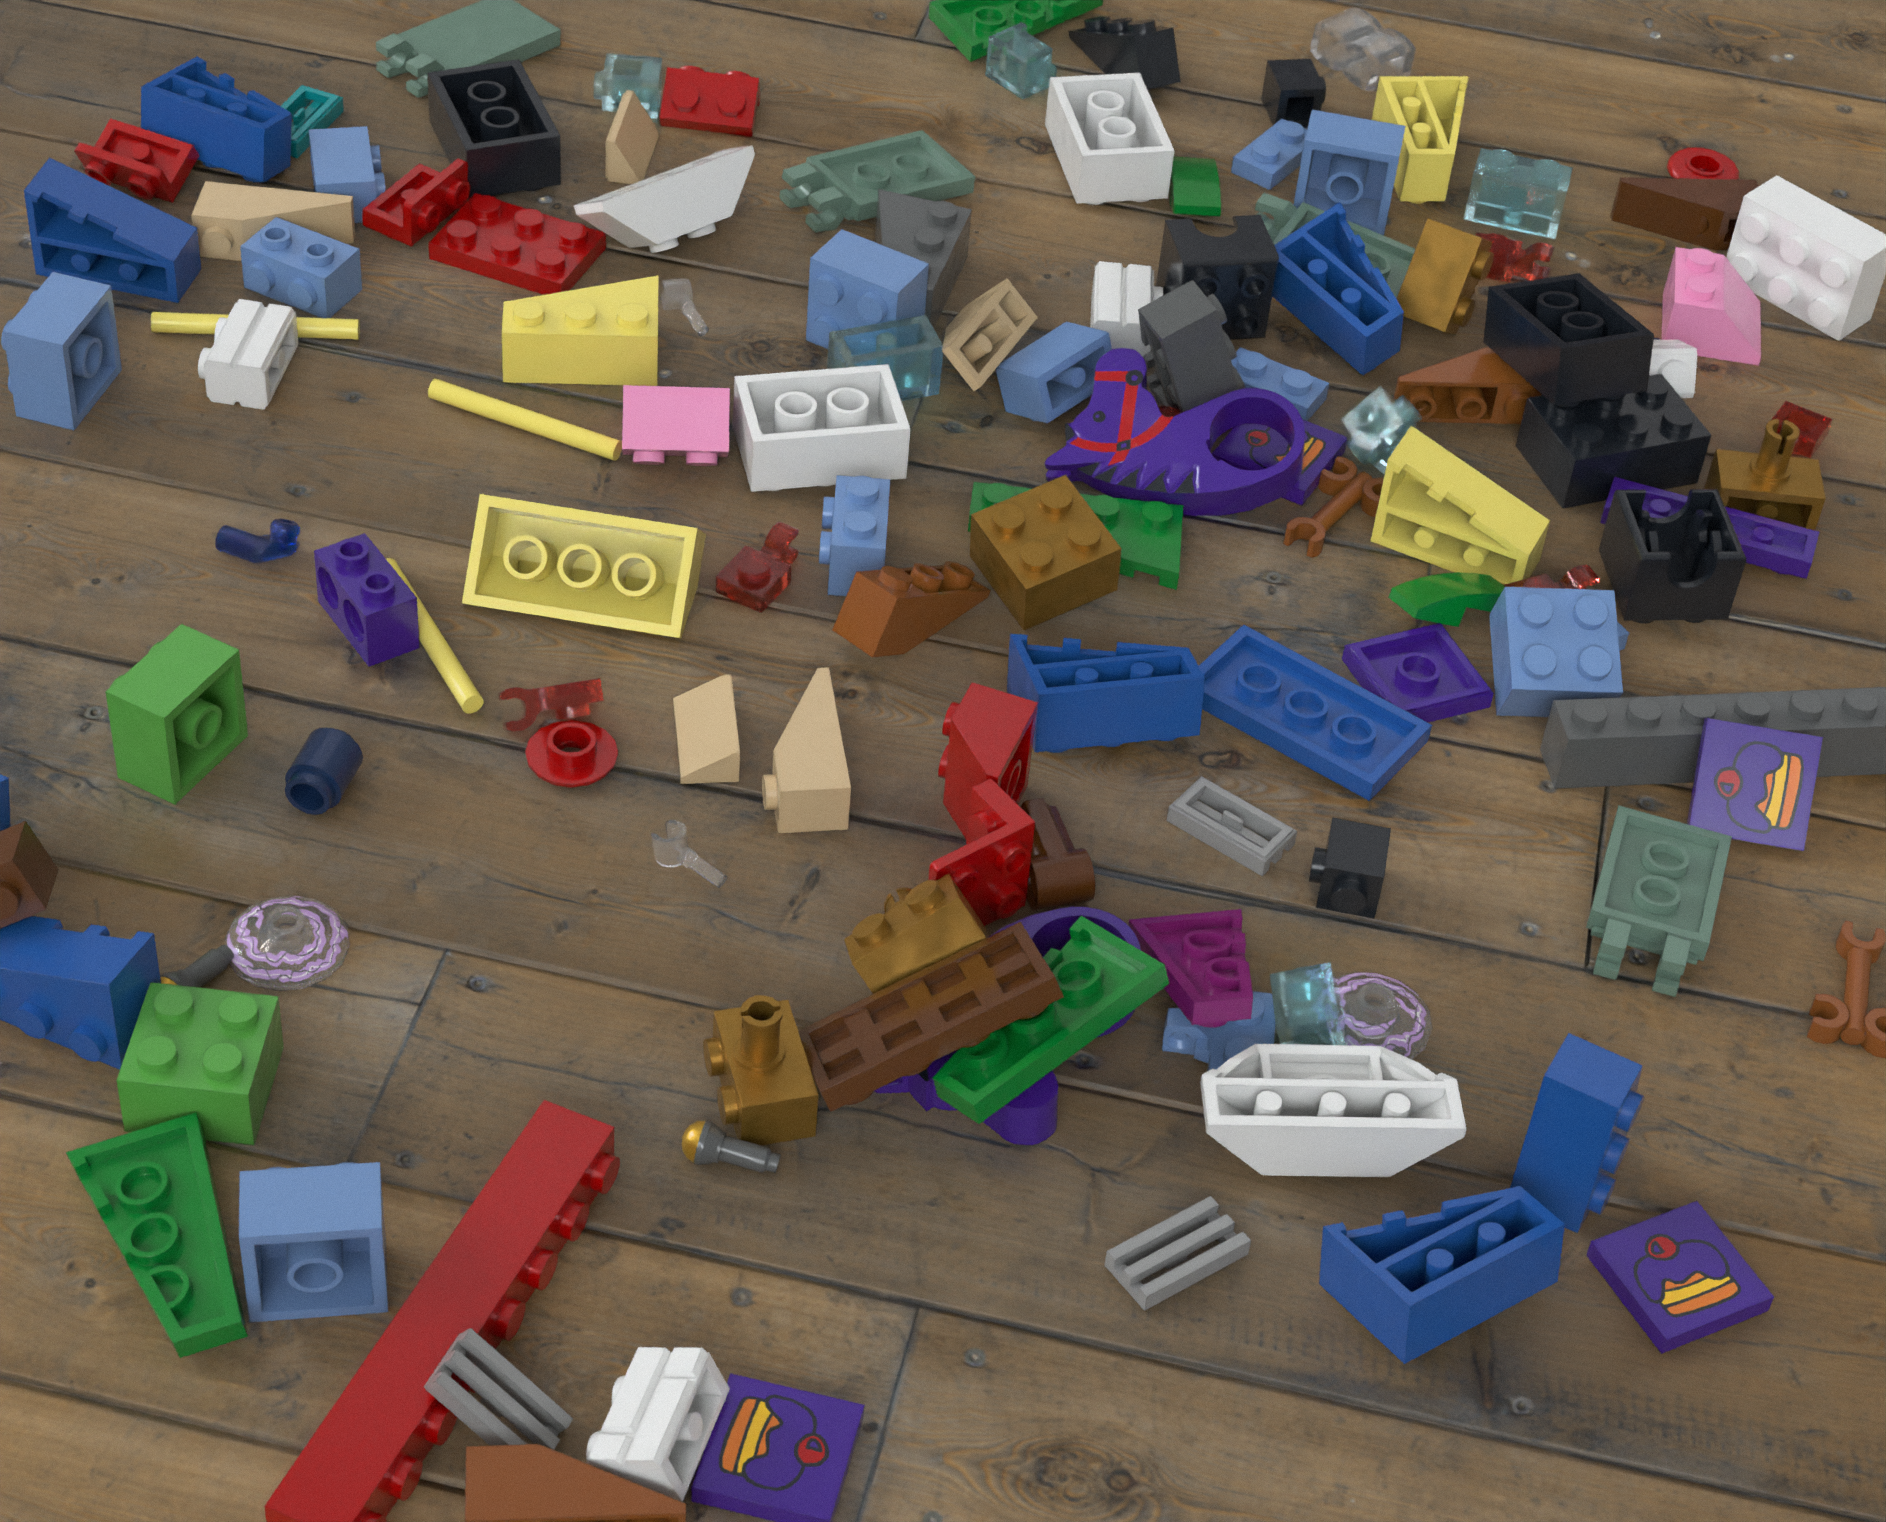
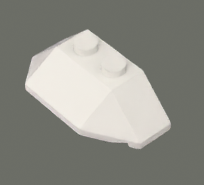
[574,145,755,253]
[1200,1044,1466,1177]

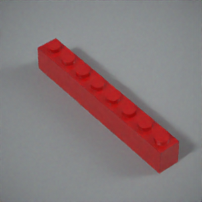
[264,1100,620,1522]

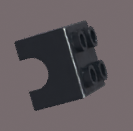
[1156,215,1279,340]
[1599,489,1746,624]

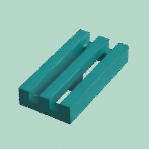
[281,85,344,158]

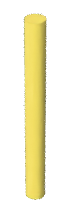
[151,312,360,340]
[428,379,622,461]
[386,558,484,714]

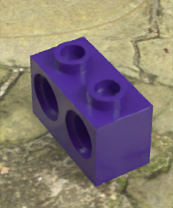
[314,533,420,667]

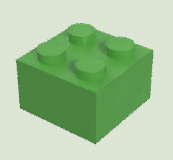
[105,624,248,805]
[116,982,284,1145]

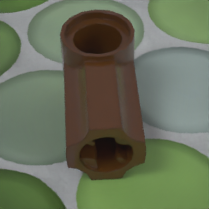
[1020,798,1095,910]

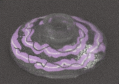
[225,895,350,991]
[1310,972,1433,1060]

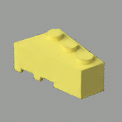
[1371,76,1468,204]
[502,275,659,386]
[1371,426,1550,587]

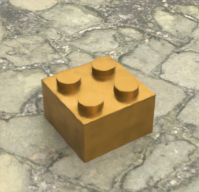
[970,475,1122,631]

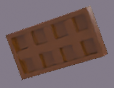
[798,921,1064,1112]

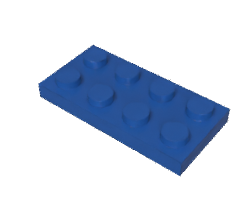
[1199,625,1432,801]

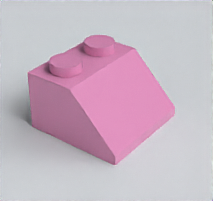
[1662,247,1761,366]
[622,385,730,466]

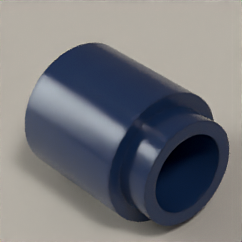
[285,728,363,815]

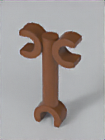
[1283,456,1384,558]
[1807,921,1886,1058]

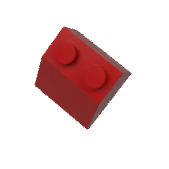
[938,682,1038,839]

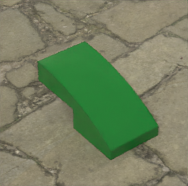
[1169,156,1221,216]
[1388,572,1505,627]

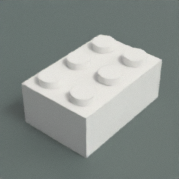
[1045,73,1174,205]
[1726,176,1886,341]
[733,364,910,492]

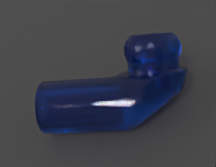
[215,518,300,564]

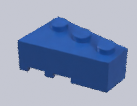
[141,56,292,183]
[24,157,201,303]
[1272,202,1404,376]
[1007,634,1205,753]
[0,916,161,1070]
[1510,1033,1644,1234]
[1319,1186,1565,1364]

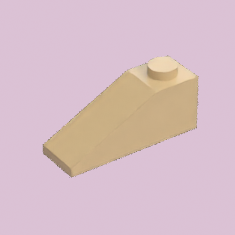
[191,181,355,261]
[942,278,1038,391]
[762,667,851,833]

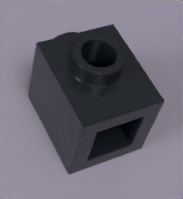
[1261,59,1326,128]
[1308,817,1391,919]

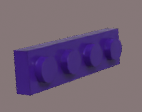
[1600,477,1819,579]

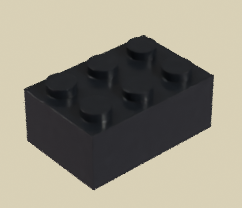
[427,59,561,199]
[1483,273,1654,407]
[1516,374,1712,509]

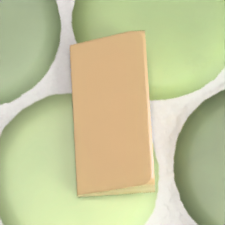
[606,90,659,185]
[673,674,740,784]

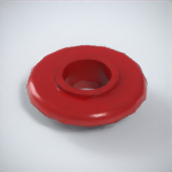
[1667,147,1739,180]
[525,720,618,788]

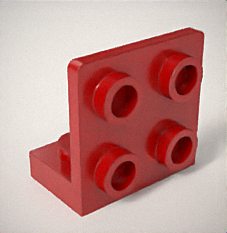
[928,779,1035,926]

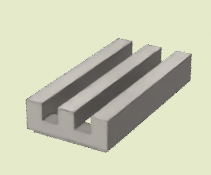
[1166,776,1297,876]
[1104,1196,1251,1311]
[423,1328,573,1450]

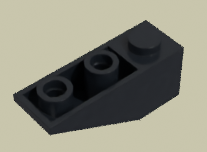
[1068,16,1181,90]

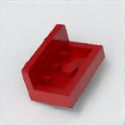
[659,65,761,137]
[74,118,199,203]
[362,158,470,247]

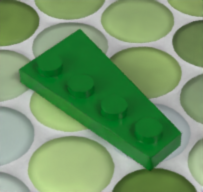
[928,0,1103,62]
[968,482,1183,590]
[933,916,1169,1124]
[66,1112,248,1358]

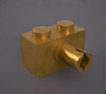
[1396,218,1494,334]
[1704,419,1826,530]
[844,873,990,994]
[703,995,819,1145]

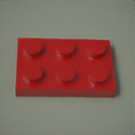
[428,193,606,295]

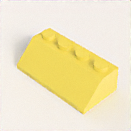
[462,494,706,639]

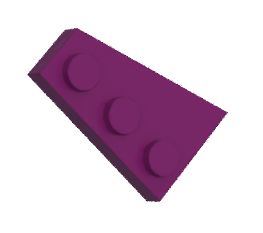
[1128,909,1253,1028]

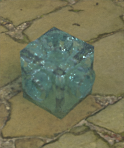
[1341,386,1422,475]

